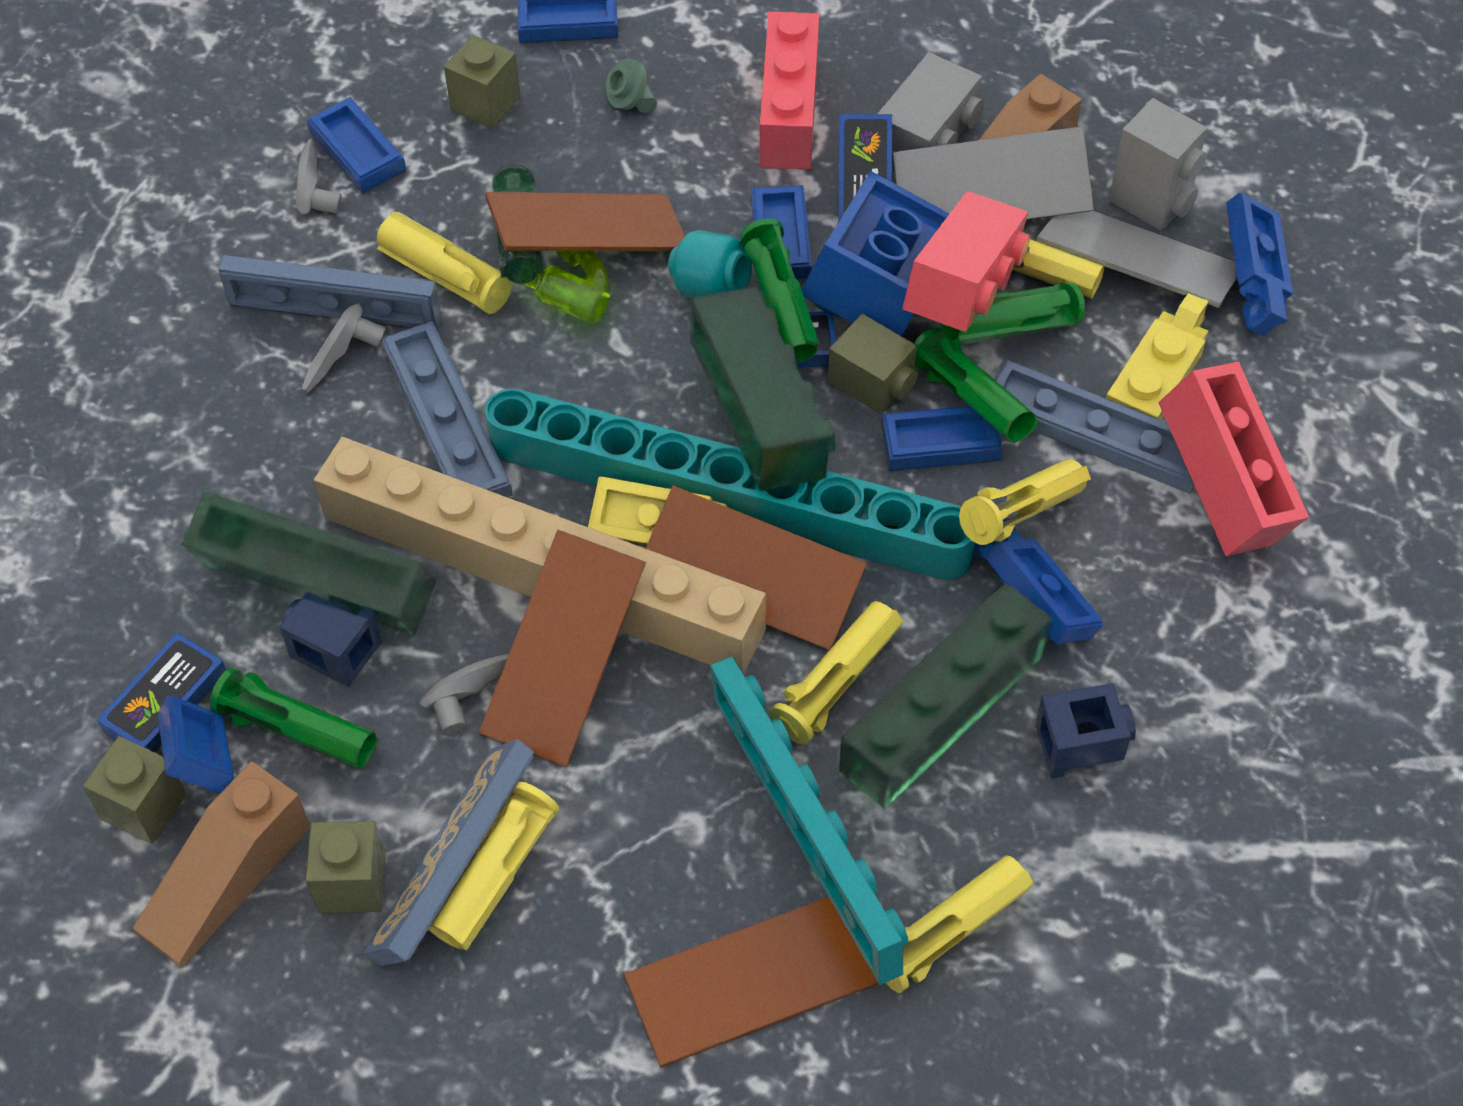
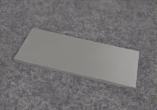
[893,126,1094,220]
[1036,211,1237,308]

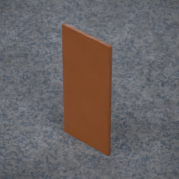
[485,192,685,251]
[646,485,867,650]
[479,529,646,767]
[624,897,878,1068]

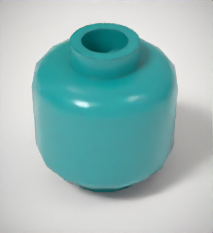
[668,230,752,305]

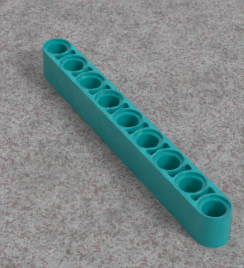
[485,389,975,580]

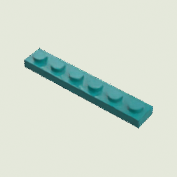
[710,656,909,985]

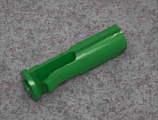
[740,218,819,366]
[940,282,1085,346]
[914,327,1039,443]
[210,667,379,769]

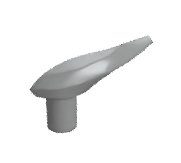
[296,138,342,214]
[302,303,386,393]
[419,654,509,734]

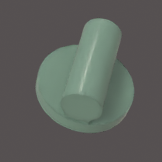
[606,58,657,113]

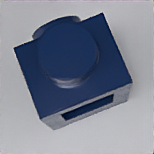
[280,591,382,687]
[1035,683,1136,779]

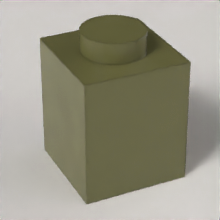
[444,34,521,129]
[828,314,918,415]
[83,736,187,844]
[306,821,386,913]

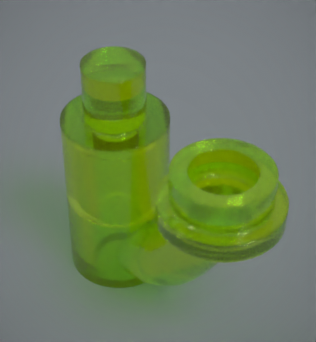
[521,251,610,325]

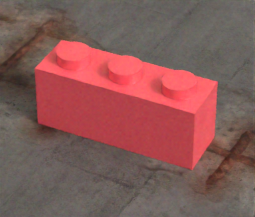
[760,11,819,170]
[902,191,1031,332]
[1158,362,1309,557]

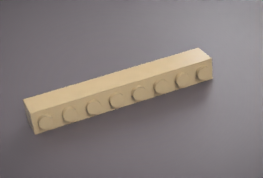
[313,437,766,675]

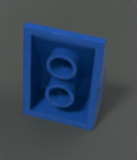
[802,171,949,337]

